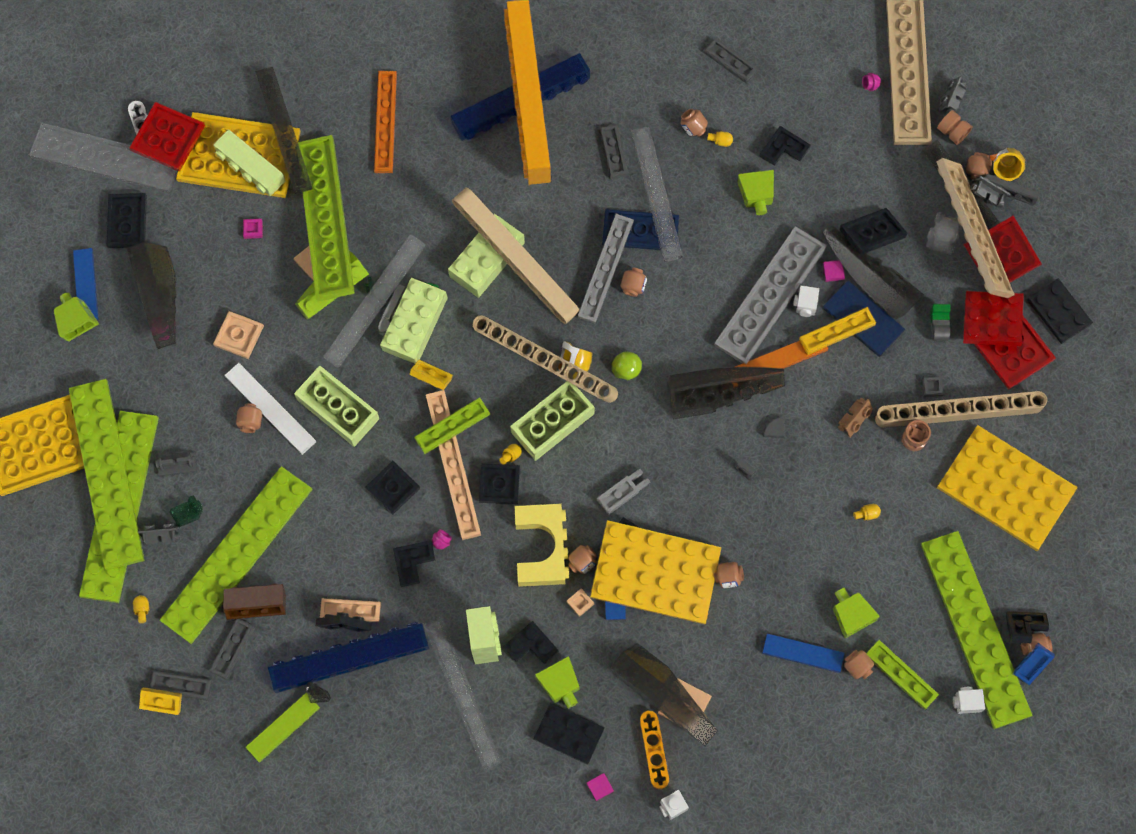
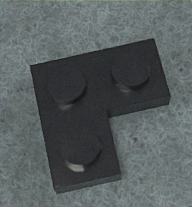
[759,126,811,166]
[393,540,436,587]
[1006,611,1049,644]
[315,613,372,632]
[503,621,559,664]

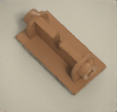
[838,398,873,438]

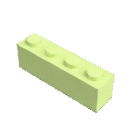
[214,129,285,196]

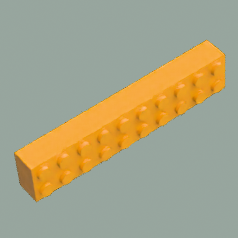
[504,0,551,185]

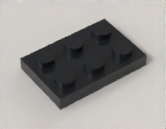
[106,193,147,248]
[839,208,907,255]
[1027,278,1093,344]
[533,703,605,765]

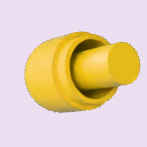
[707,131,733,147]
[499,444,522,464]
[853,504,881,521]
[133,595,149,623]

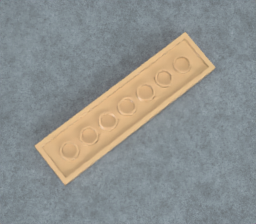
[937,158,1014,298]

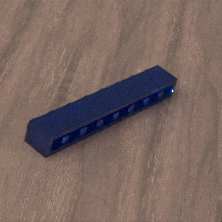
[451,53,590,141]
[268,622,429,693]

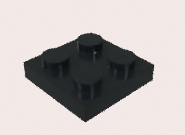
[365,461,420,515]
[479,463,520,504]

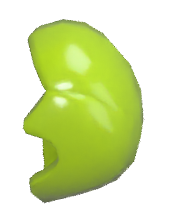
[611,351,642,380]

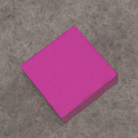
[243,219,263,239]
[823,260,845,282]
[586,773,614,801]

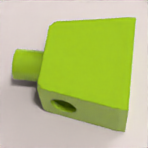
[737,170,774,215]
[54,293,99,341]
[833,588,880,638]
[535,656,580,709]

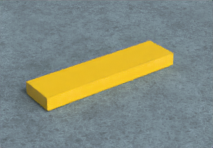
[799,307,876,355]

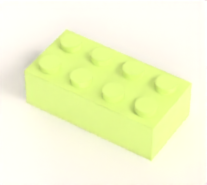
[448,214,525,298]
[380,278,448,364]
[294,366,379,447]
[510,381,595,461]
[466,606,502,664]

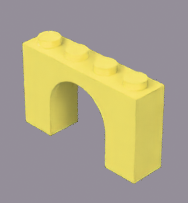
[515,504,569,587]

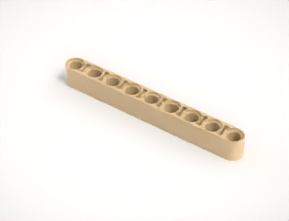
[452,187,580,324]
[473,315,618,403]
[875,391,1047,428]

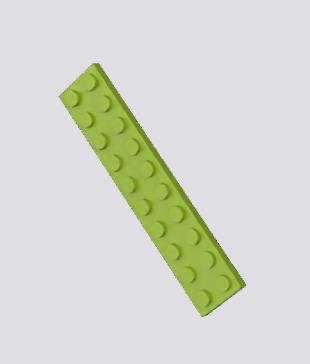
[297,135,355,302]
[69,379,145,571]
[79,411,159,603]
[160,466,312,644]
[921,531,1033,729]

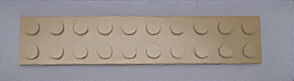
[886,0,932,145]

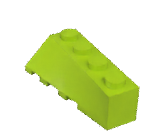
[295,250,369,319]

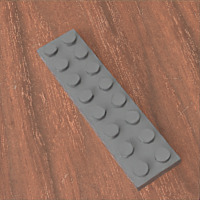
[714,226,827,364]

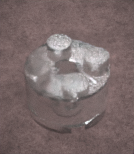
[926,212,963,256]

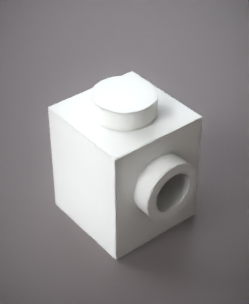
[793,286,819,317]
[953,687,985,714]
[659,790,689,820]

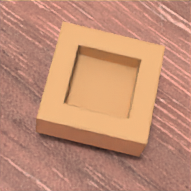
[566,588,594,617]

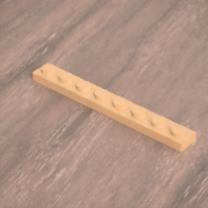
[426,390,481,540]

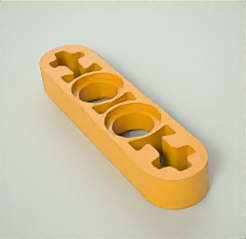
[640,711,669,790]

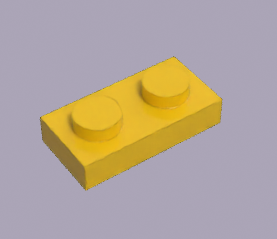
[410,360,453,390]
[139,687,182,715]

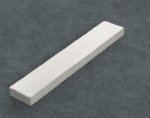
[225,363,316,455]

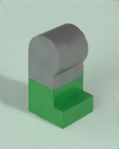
[930,304,950,341]

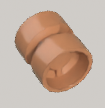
[937,110,973,145]
[902,420,931,451]

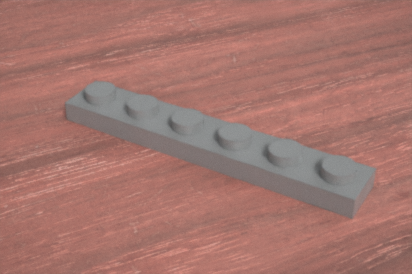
[578,214,634,324]

